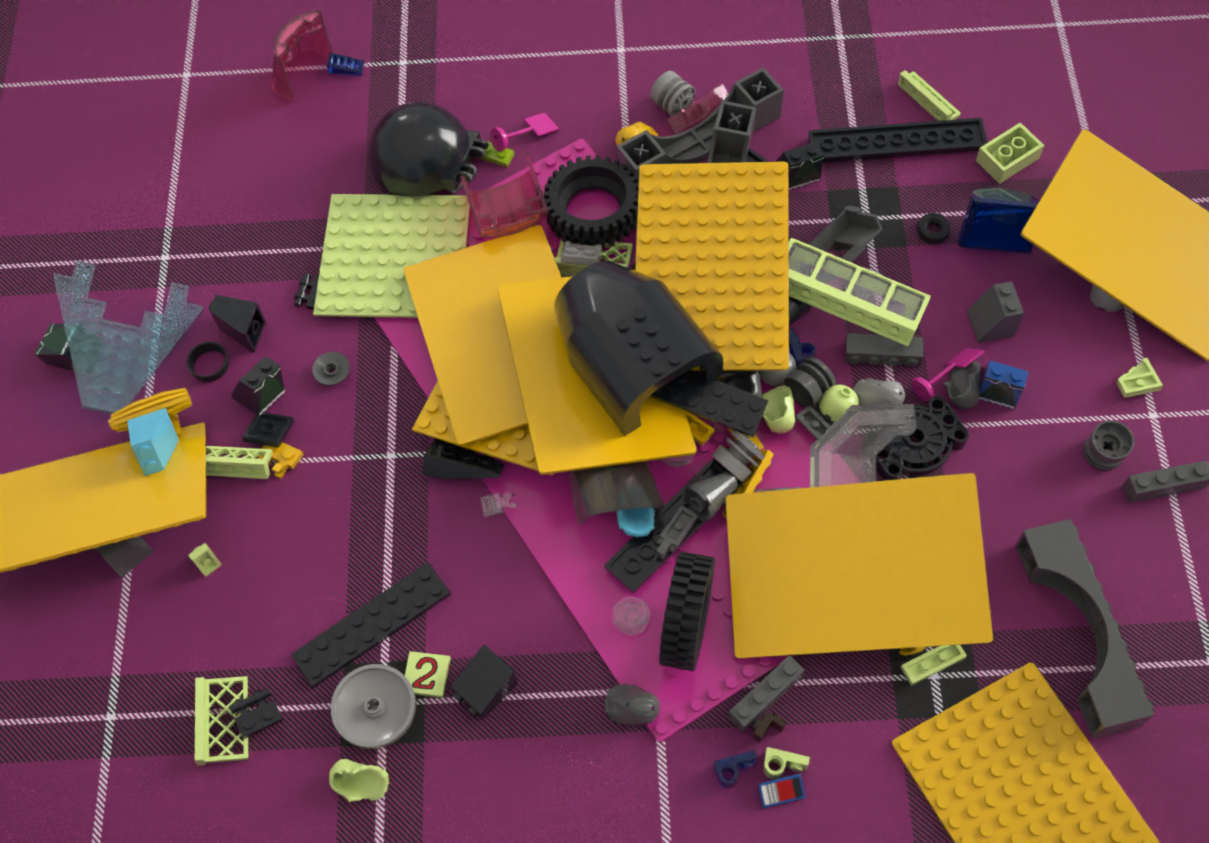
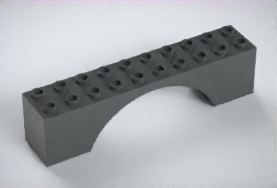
[617,67,784,183]
[707,101,757,163]
[1015,519,1154,739]

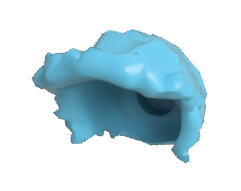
[616,487,655,538]

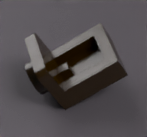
[752,712,786,743]

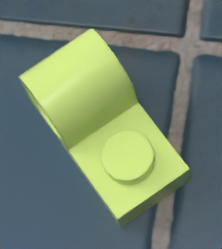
[189,543,222,577]
[763,747,810,779]

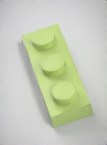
[900,645,967,686]

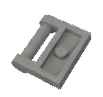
[561,241,602,265]

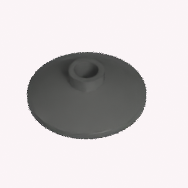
[312,352,350,386]

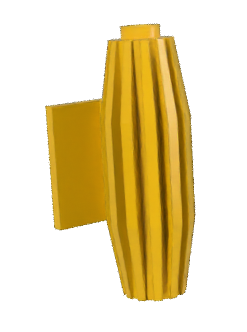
[108,388,192,434]

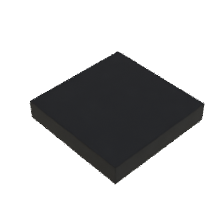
[242,412,294,448]

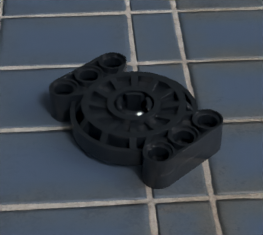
[861,396,969,481]

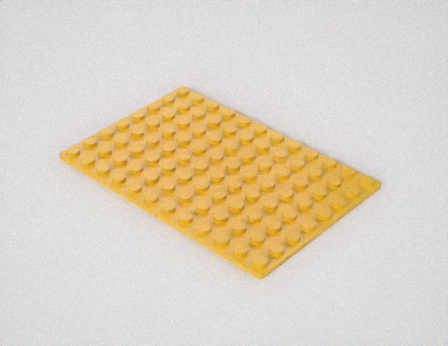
[1021,129,1209,361]
[636,162,789,371]
[403,225,562,446]
[498,270,696,475]
[0,423,206,573]
[726,473,993,658]
[892,662,1160,843]

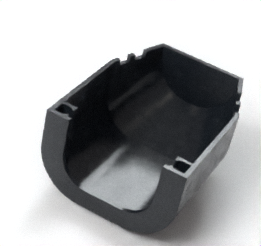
[554,261,723,436]

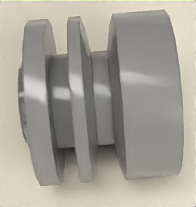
[650,70,696,117]
[712,430,765,482]

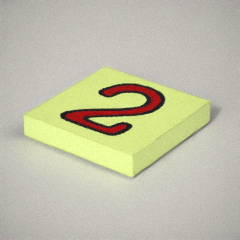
[405,651,451,698]

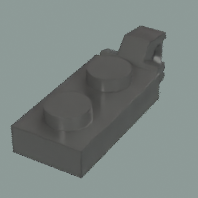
[656,505,698,559]

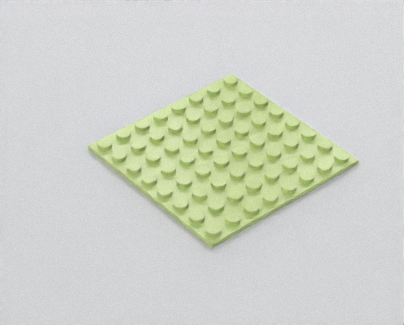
[313,194,471,318]

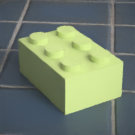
[976,123,1044,184]

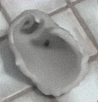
[853,378,906,415]

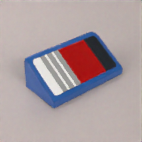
[758,774,805,808]

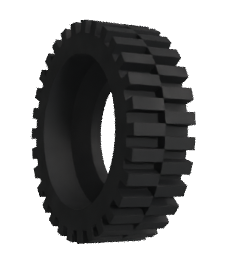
[544,155,639,249]
[659,551,715,672]

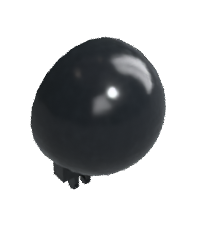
[368,102,489,196]

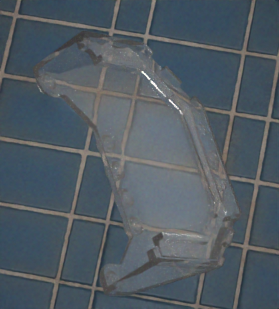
[810,404,916,487]

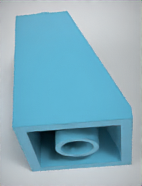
[127,408,179,476]

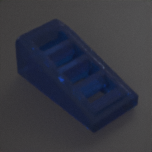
[327,53,365,76]

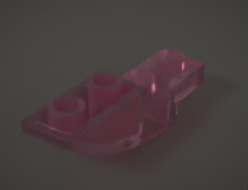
[666,84,728,134]

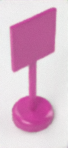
[490,113,559,152]
[911,348,984,402]

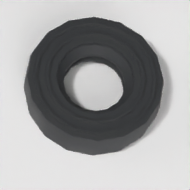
[917,213,951,244]

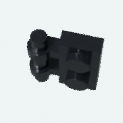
[294,273,319,310]
[229,688,283,739]

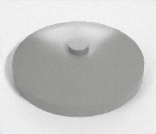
[331,664,416,749]

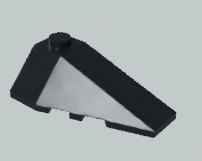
[422,438,505,479]

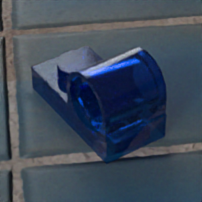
[789,328,816,368]
[713,750,757,788]

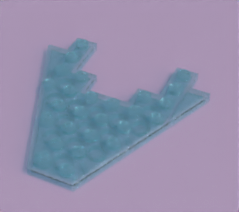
[53,260,203,414]

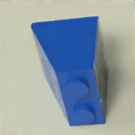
[979,361,1029,409]

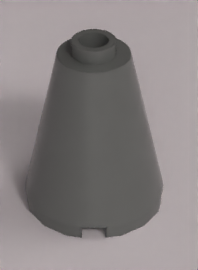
[682,472,738,522]

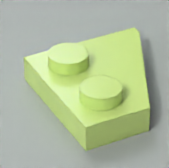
[1116,358,1163,398]

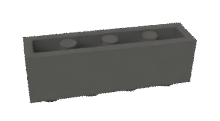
[844,333,923,367]
[1123,461,1209,503]
[728,655,805,733]

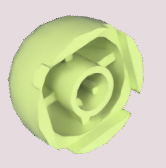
[819,384,859,423]

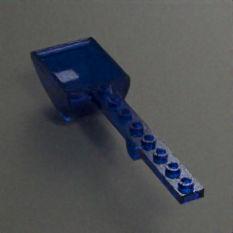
[958,187,1040,254]

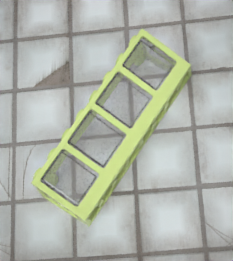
[788,238,931,347]

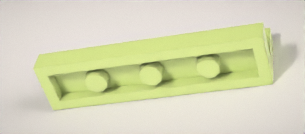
[898,70,961,121]
[206,446,273,479]

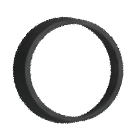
[187,342,229,382]

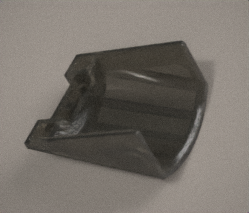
[568,461,665,525]

